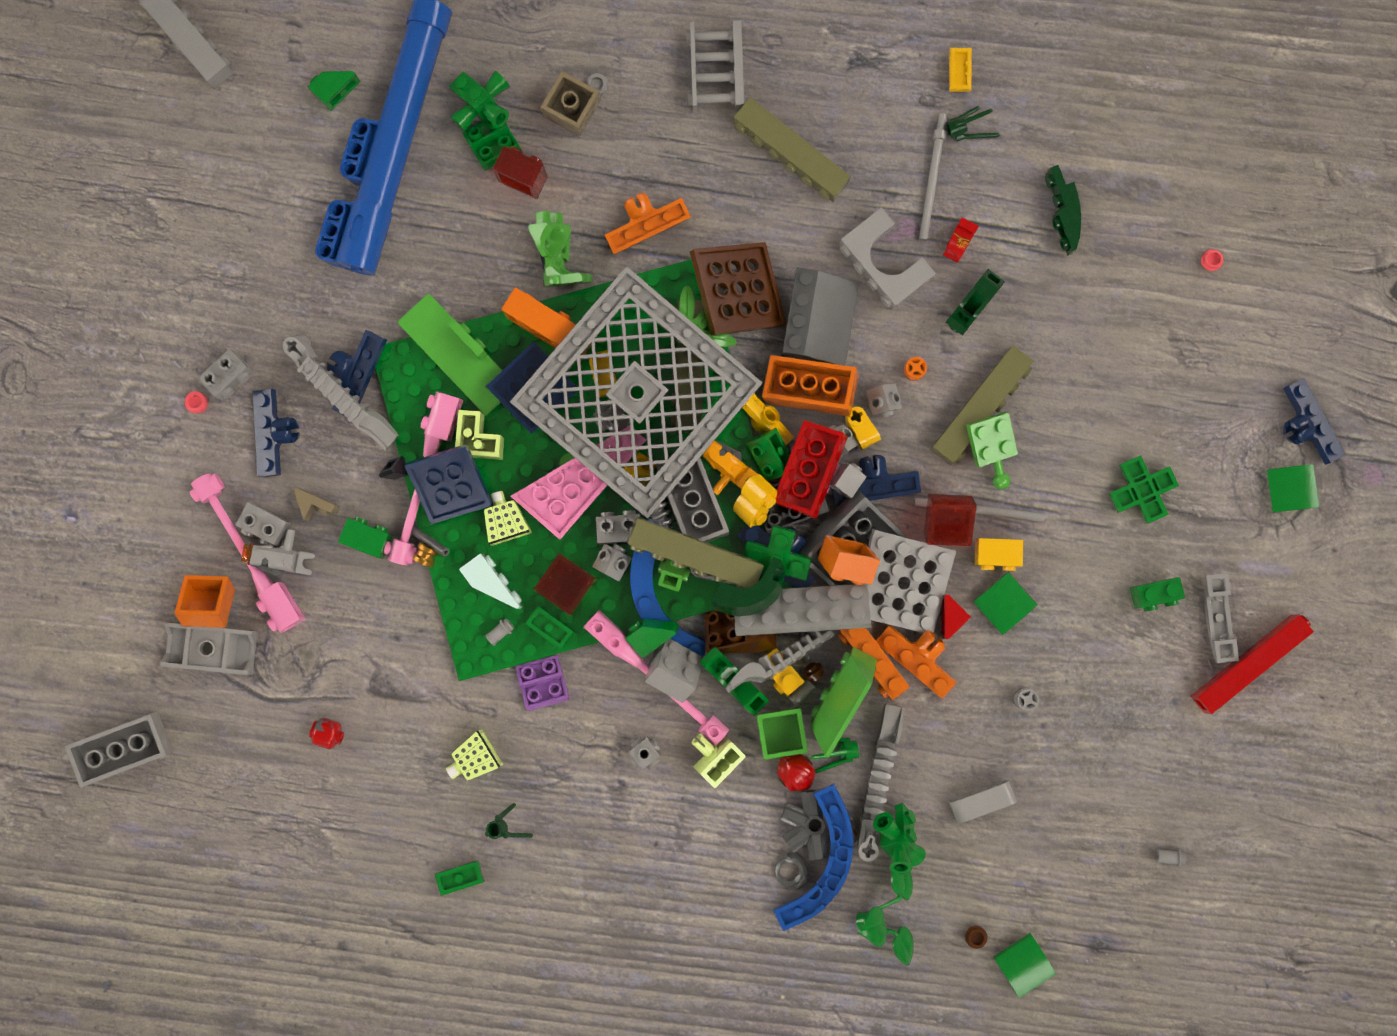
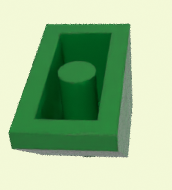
[307,71,361,111]
[625,618,679,659]

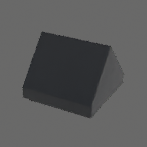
[379,456,408,480]

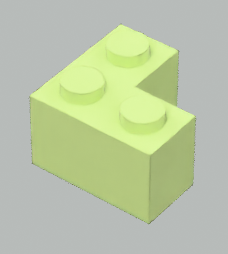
[455,410,504,460]

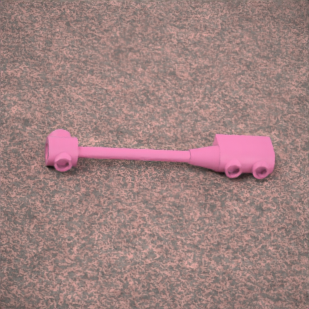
[384,392,464,566]
[189,473,305,633]
[583,610,729,746]

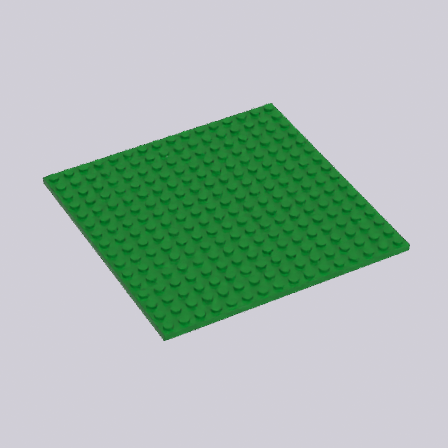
[376,259,792,681]

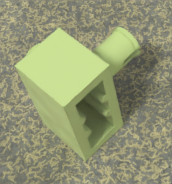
[692,734,746,788]

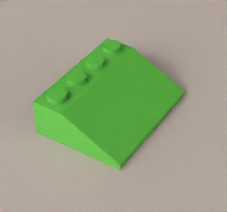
[809,647,877,758]

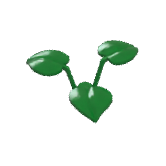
[856,872,914,966]

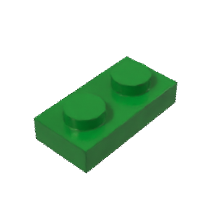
[525,606,574,650]
[435,860,485,896]

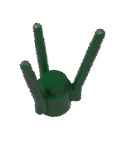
[946,106,1000,142]
[485,803,533,839]

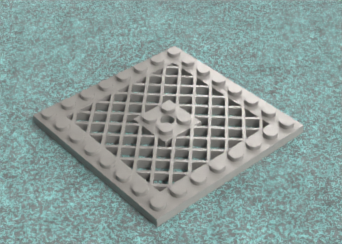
[510,266,762,519]

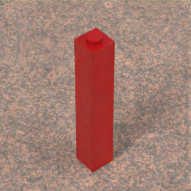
[1191,614,1314,714]

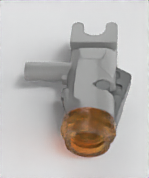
[241,529,315,576]

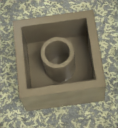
[540,71,601,136]

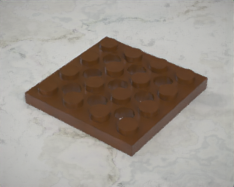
[690,242,787,336]

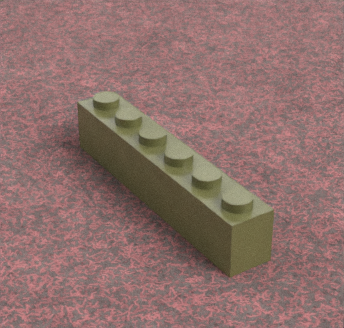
[733,98,851,202]
[671,300,704,433]
[930,345,1034,465]
[627,516,764,588]

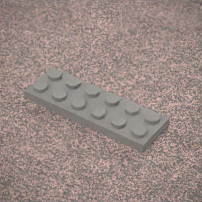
[735,584,871,636]

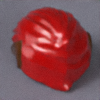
[777,754,816,791]

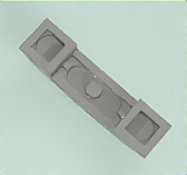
[1204,573,1239,663]

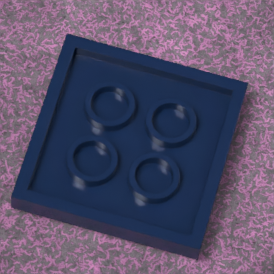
[486,341,577,434]
[405,444,493,524]

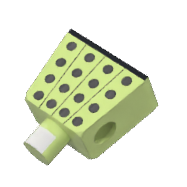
[484,491,532,546]
[446,729,503,781]

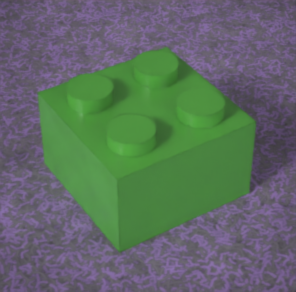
[756,707,808,760]

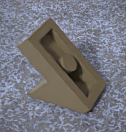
[294,487,340,521]

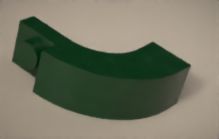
[945,269,1005,336]
[711,557,785,616]

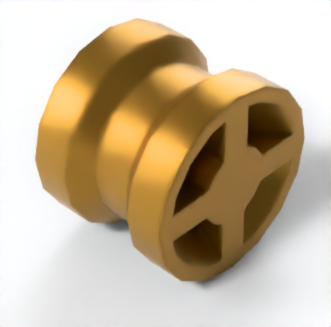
[412,542,439,567]

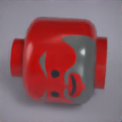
[309,718,344,750]

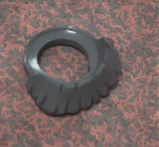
[775,852,809,889]

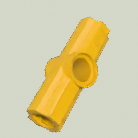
[742,393,794,445]

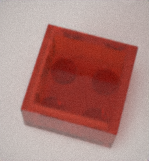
[493,146,548,199]
[923,494,977,546]
[533,553,597,615]

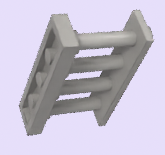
[686,20,744,113]

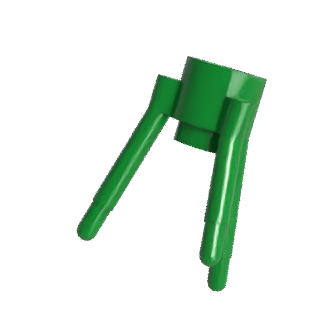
[811,738,859,773]

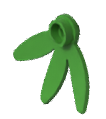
[675,286,736,347]

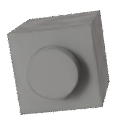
[829,463,867,498]

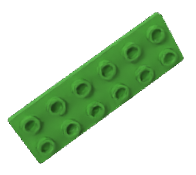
[398,294,502,415]

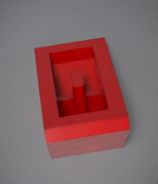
[941,595,971,639]

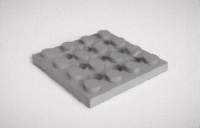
[863,529,956,633]

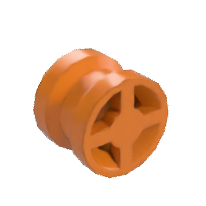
[903,357,927,381]

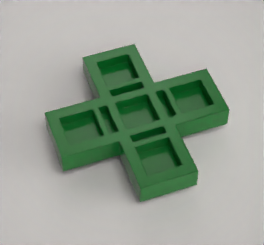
[1108,455,1179,524]
[744,525,812,589]

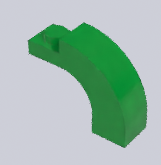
[699,647,769,716]

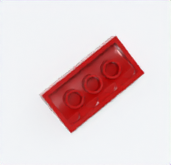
[775,420,848,519]

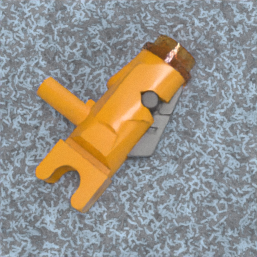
[701,440,759,495]

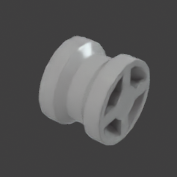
[1014,688,1039,711]

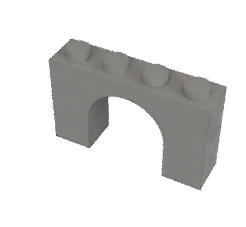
[839,207,936,310]

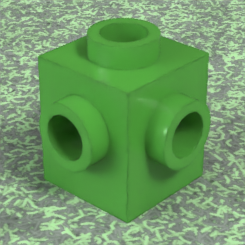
[658,558,691,592]

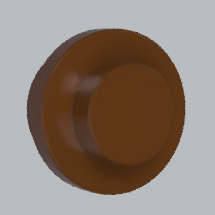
[803,662,824,682]
[965,925,988,949]

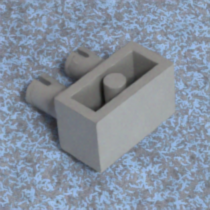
[197,349,253,400]
[596,510,641,545]

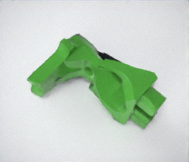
[528,211,593,287]

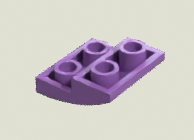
[515,654,570,711]

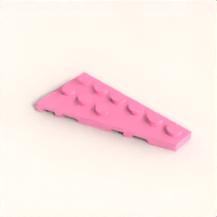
[510,426,646,539]

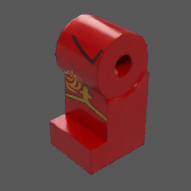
[943,217,979,263]

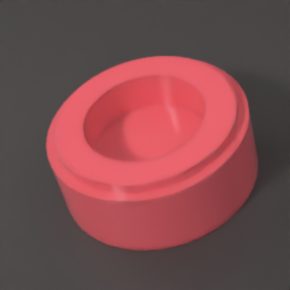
[185,391,209,414]

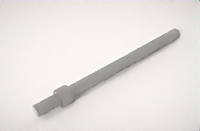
[919,113,947,241]
[914,498,1045,522]

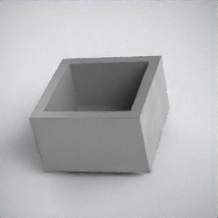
[645,639,703,703]

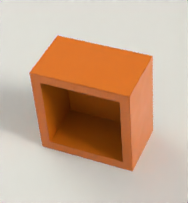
[818,535,880,585]
[174,575,235,628]

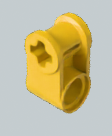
[845,407,881,450]

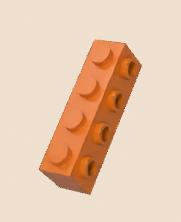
[837,628,910,700]

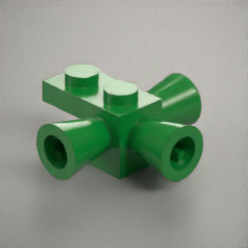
[449,71,510,132]
[873,803,926,874]

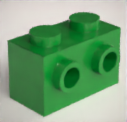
[746,428,790,481]
[338,516,393,559]
[1130,577,1185,612]

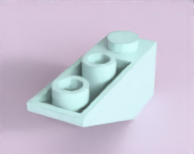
[459,553,522,609]

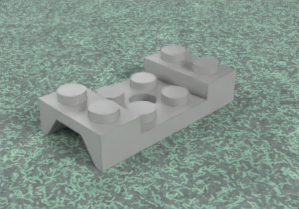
[160,622,258,675]

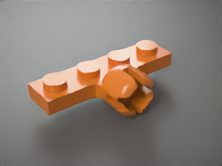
[604,193,691,255]
[875,625,957,699]

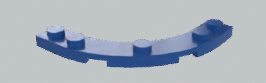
[630,519,705,657]
[774,783,853,931]

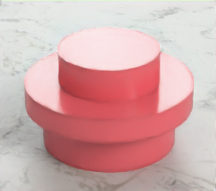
[1201,249,1223,271]

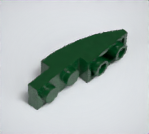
[1045,165,1081,256]

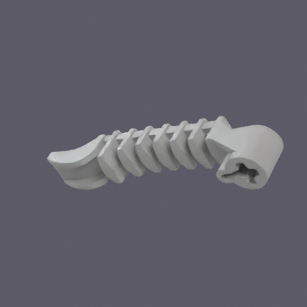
[283,335,399,450]
[726,630,834,693]
[856,703,905,862]

